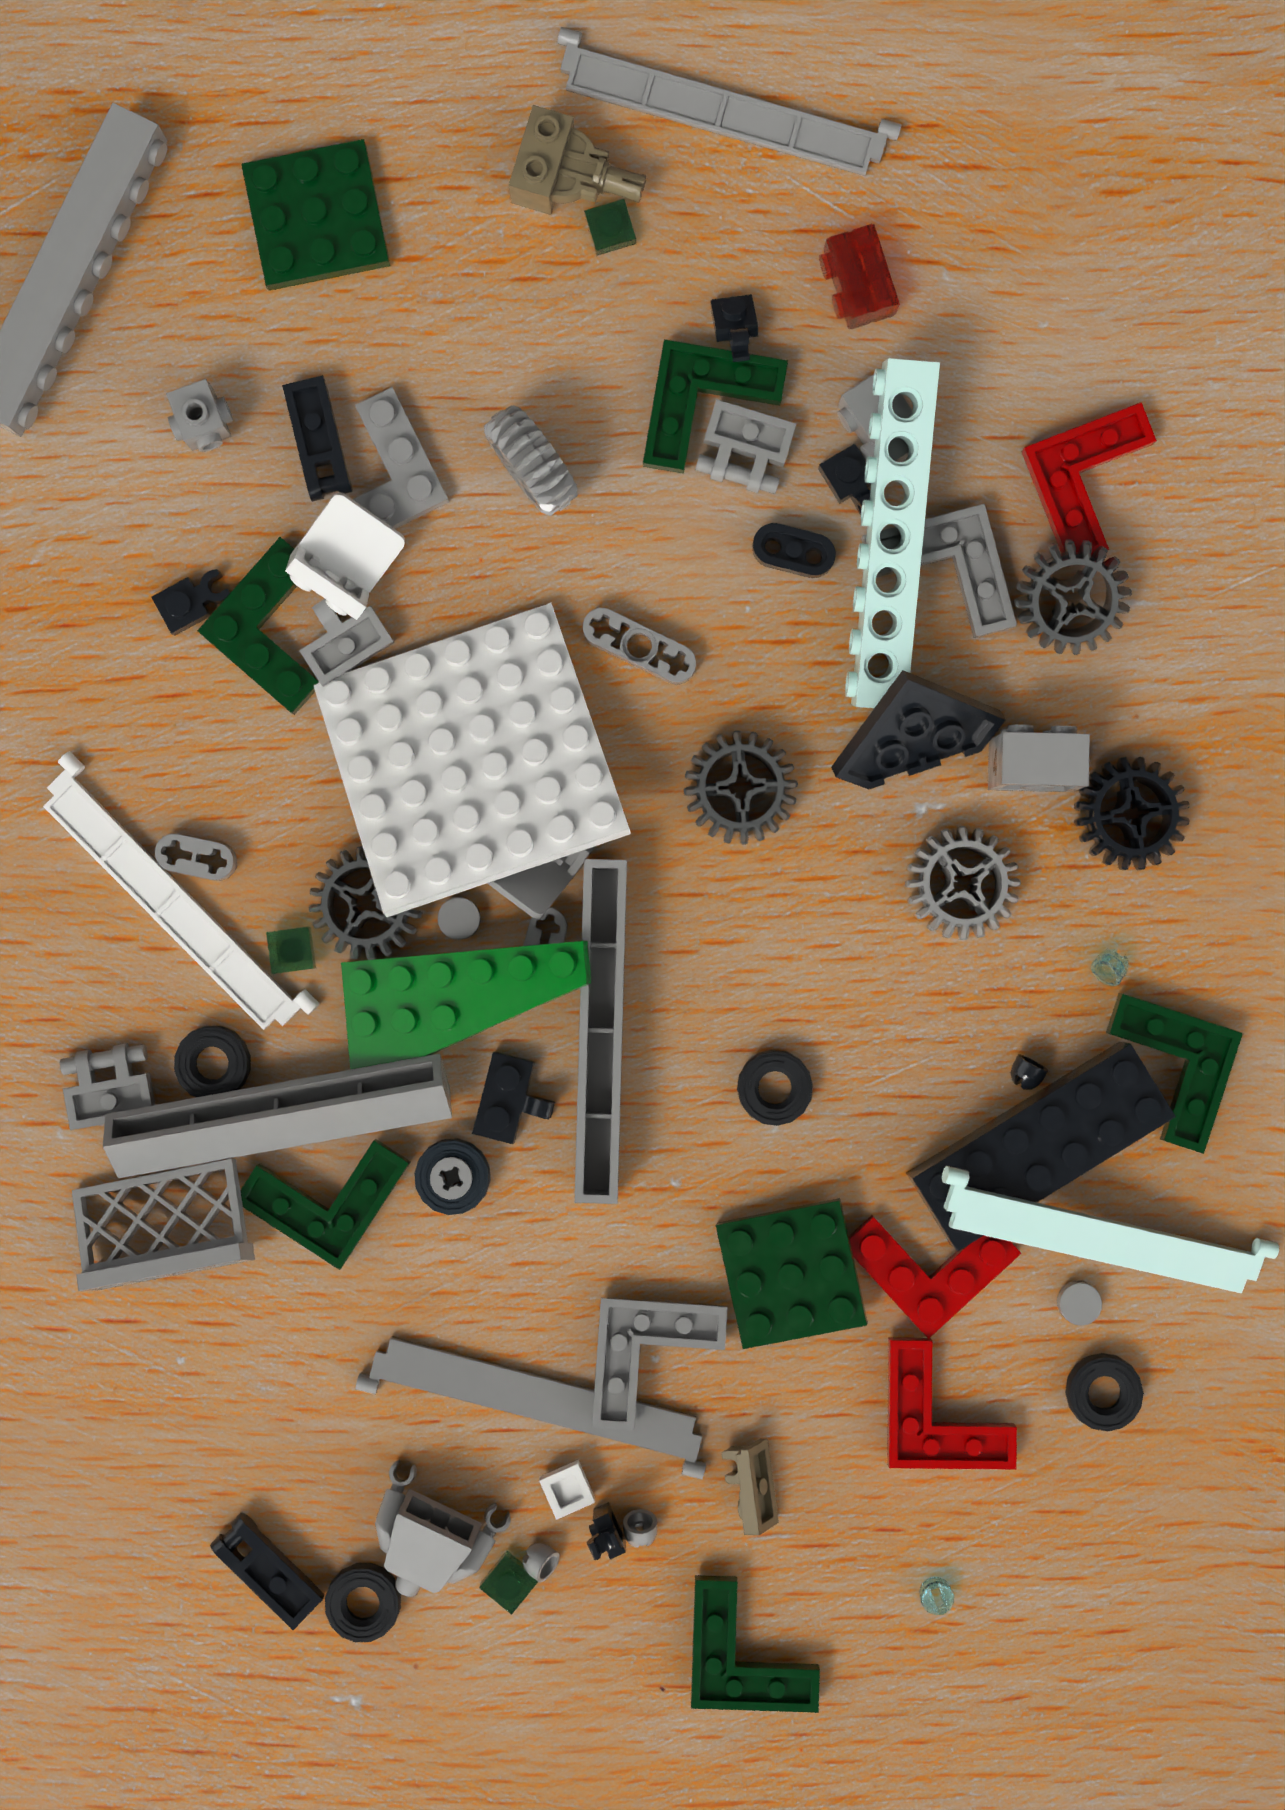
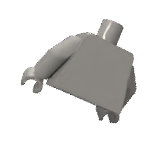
[375,1460,511,1597]

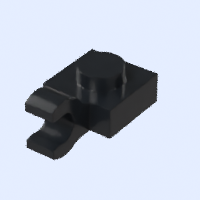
[711,294,758,362]
[818,444,871,516]
[587,1502,626,1560]

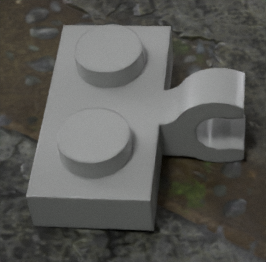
[299,599,395,687]

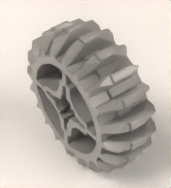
[484,405,578,516]
[905,826,1021,940]

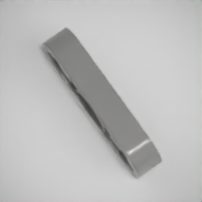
[583,608,696,685]

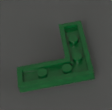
[643,339,788,474]
[197,537,319,715]
[1106,993,1243,1154]
[240,1139,411,1270]
[691,1575,820,1713]

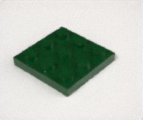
[241,139,391,291]
[715,1198,868,1349]

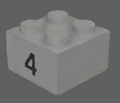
[988,725,1090,792]

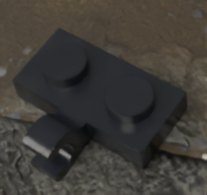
[472,1052,555,1144]

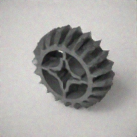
[1014,539,1132,655]
[684,731,798,845]
[309,846,423,960]

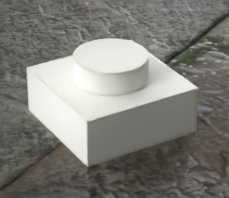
[539,1459,595,1520]

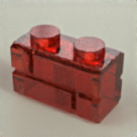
[819,224,900,330]

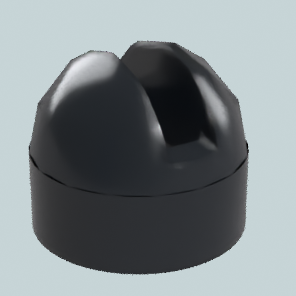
[1010,1054,1048,1090]

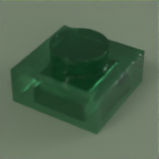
[584,199,636,256]
[266,927,316,974]
[479,1550,538,1615]

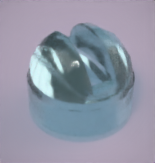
[1091,949,1129,986]
[919,1577,954,1615]

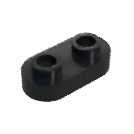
[752,523,836,578]

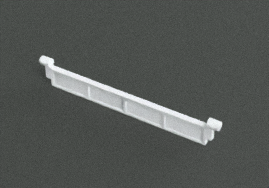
[43,751,320,1030]

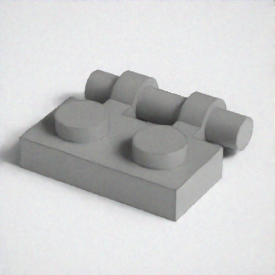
[695,399,797,494]
[60,1043,156,1130]

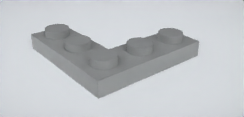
[353,387,449,529]
[861,504,1017,638]
[592,1297,728,1431]

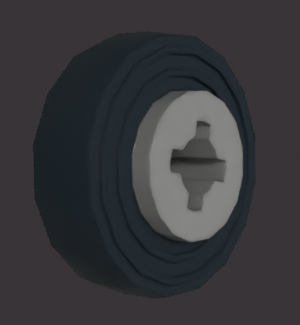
[414,1138,491,1215]

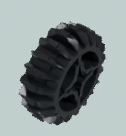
[1074,757,1190,870]

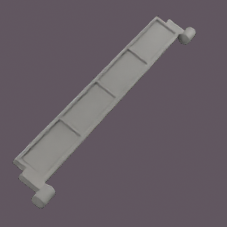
[557,27,902,176]
[355,1337,706,1480]

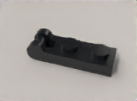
[282,375,353,502]
[210,1513,325,1630]

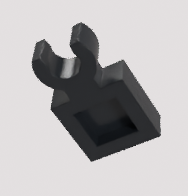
[151,569,231,636]

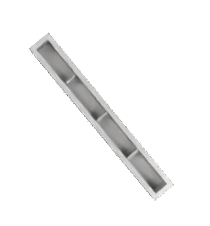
[0,103,168,437]
[574,859,627,1204]
[103,1054,452,1178]

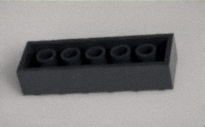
[906,1041,1176,1252]

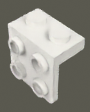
[285,492,405,620]

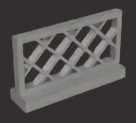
[72,1158,255,1291]

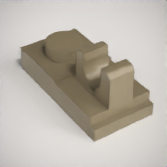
[722,1439,779,1535]

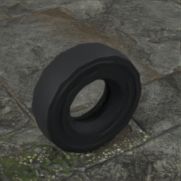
[174,1026,251,1097]
[737,1050,813,1126]
[1065,1353,1144,1432]
[325,1563,401,1643]

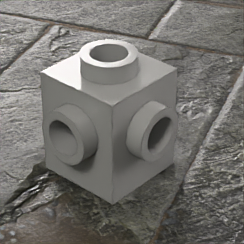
[166,379,233,452]

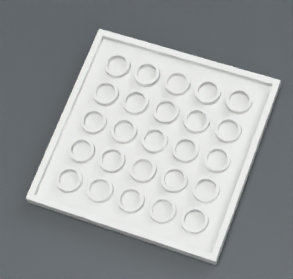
[313,603,631,917]

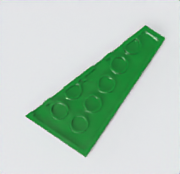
[341,940,591,1070]

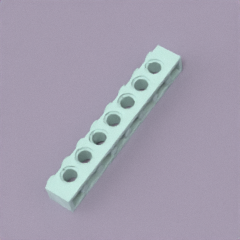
[845,358,940,708]

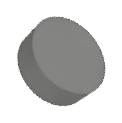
[438,898,481,940]
[1057,1281,1102,1326]

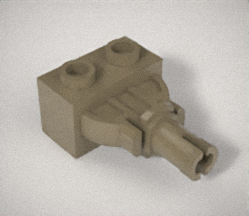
[508,105,646,215]

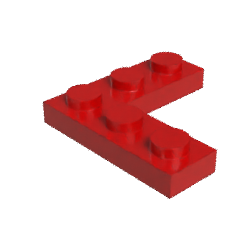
[1021,402,1157,567]
[849,1215,1022,1339]
[887,1337,1017,1470]

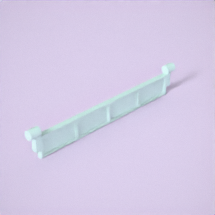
[942,1166,1279,1293]

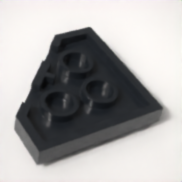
[831,670,1006,790]

